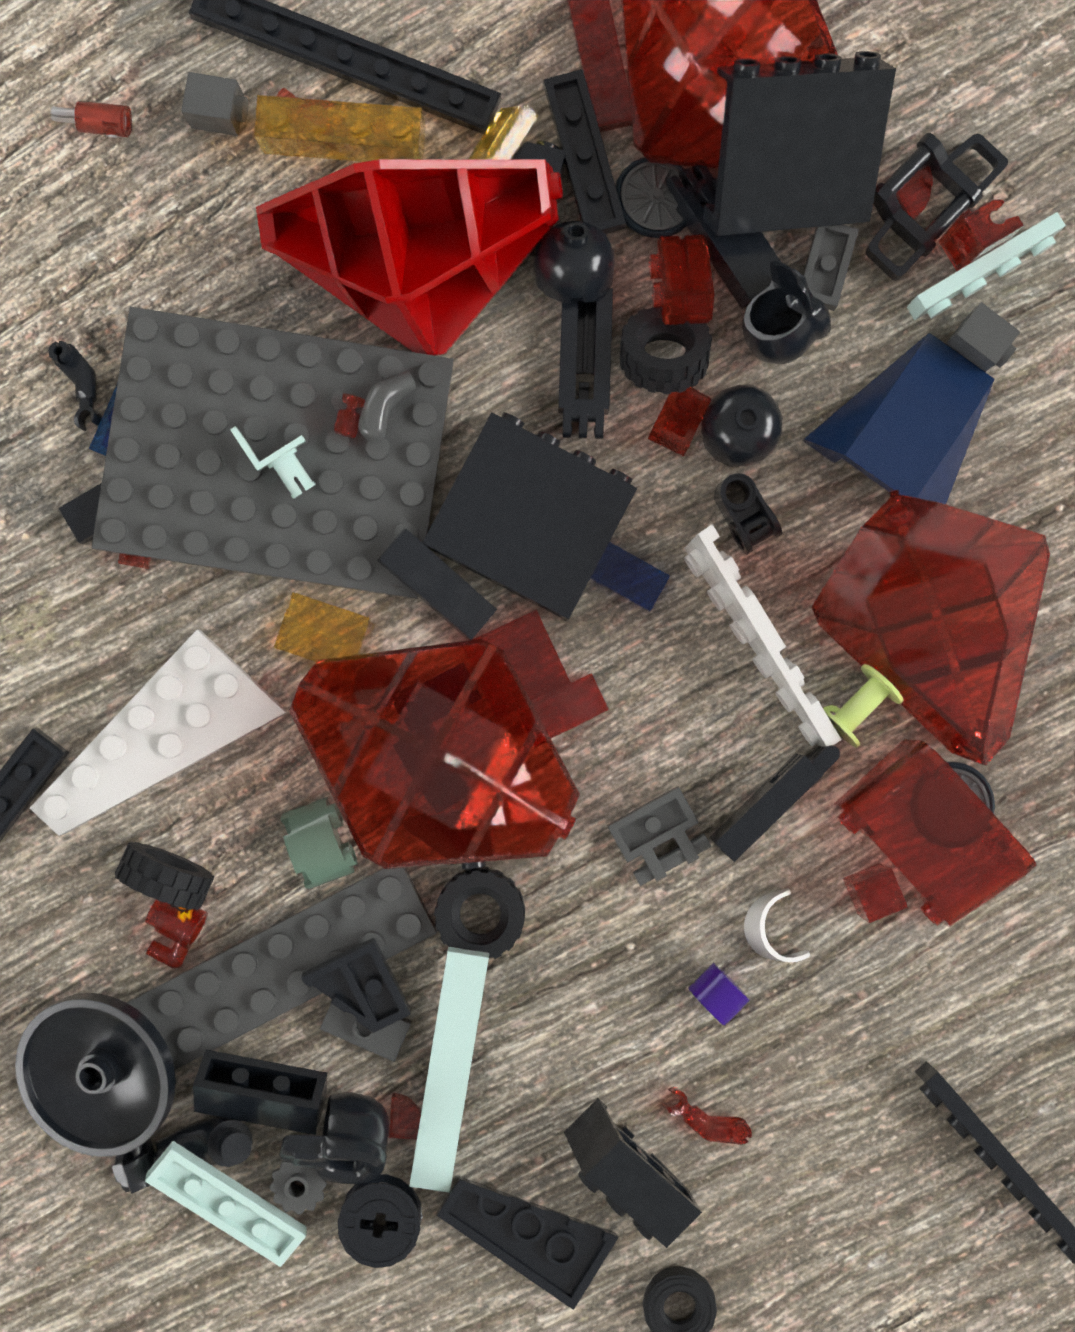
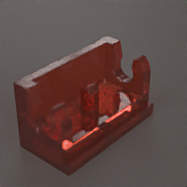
[939,199,1024,271]

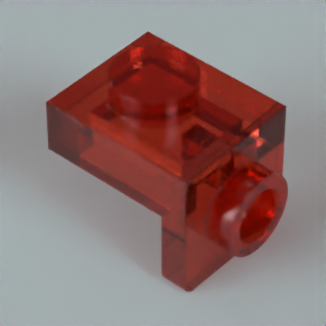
[648,387,711,456]

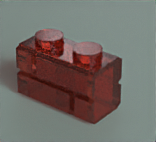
[649,235,715,325]

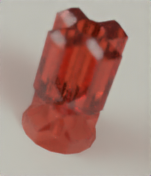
[334,393,365,438]

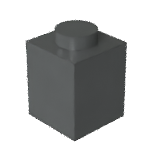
[181,72,249,136]
[946,302,1020,372]

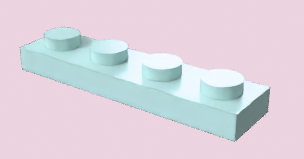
[907,212,1066,320]
[145,1141,307,1267]

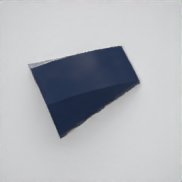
[802,333,995,533]

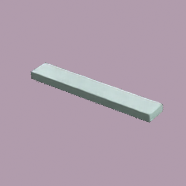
[409,947,489,1193]

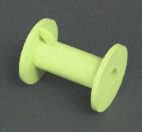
[823,664,904,748]

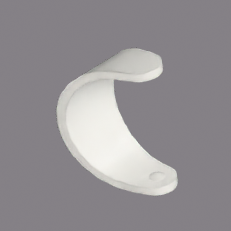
[744,888,810,962]

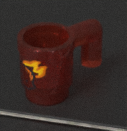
[145,899,208,969]

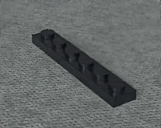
[915,1061,1075,1264]

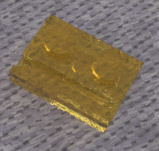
[468,104,539,159]
[273,592,371,674]

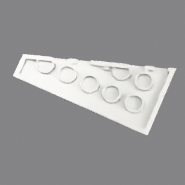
[684,524,842,747]
[30,630,288,836]

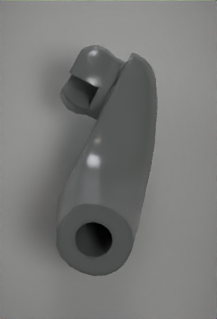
[358,370,416,443]

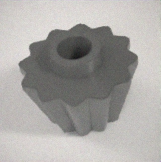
[269,1160,327,1215]

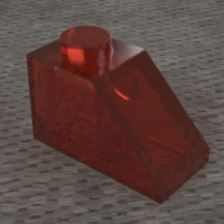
[518,673,609,746]

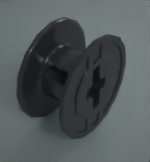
[337,1174,423,1268]

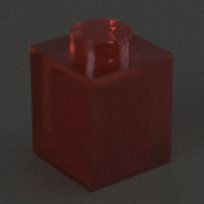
[843,863,908,923]

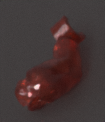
[662,1087,752,1145]

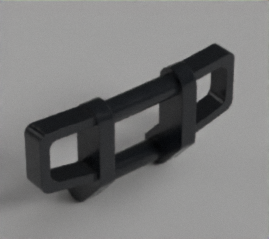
[865,133,1008,281]

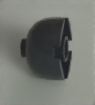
[534,221,615,304]
[701,384,783,468]

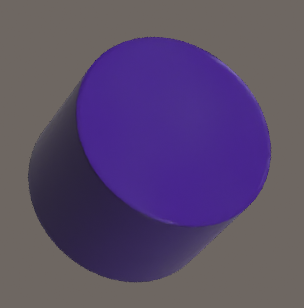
[688,962,750,1026]

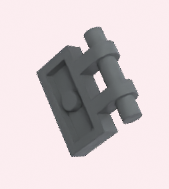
[607,786,711,886]

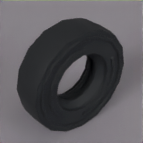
[642,1266,717,1332]

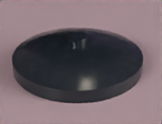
[15,993,176,1157]

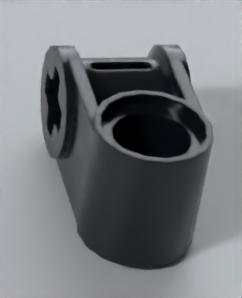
[714,473,783,555]

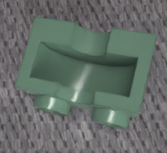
[280,797,358,889]

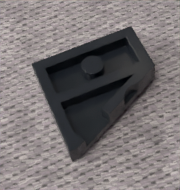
[301,938,411,1033]

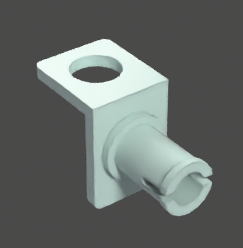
[230,426,316,499]

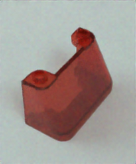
[834,739,1037,927]

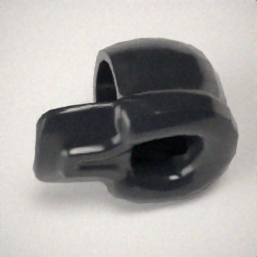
[742,261,831,364]
[279,1092,389,1184]

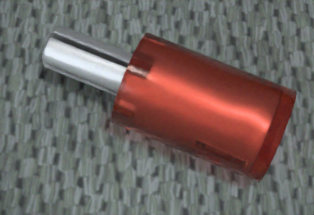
[51,101,132,138]

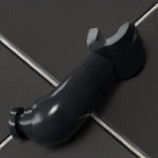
[111,1116,253,1194]

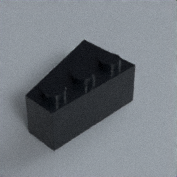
[564,1098,702,1248]

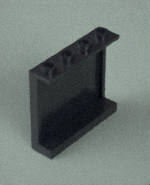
[703,51,896,236]
[423,412,637,621]

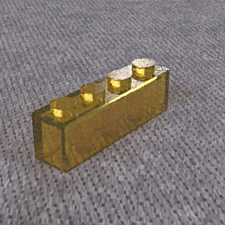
[254,95,426,162]

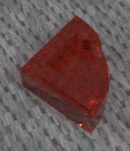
[896,166,933,220]
[389,1093,422,1140]

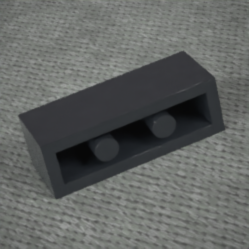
[193,1049,328,1135]

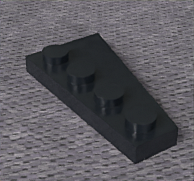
[436,1176,619,1310]

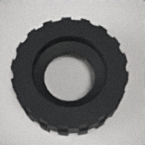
[620,305,712,394]
[114,842,214,910]
[434,867,525,959]

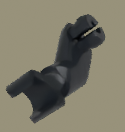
[48,341,103,431]

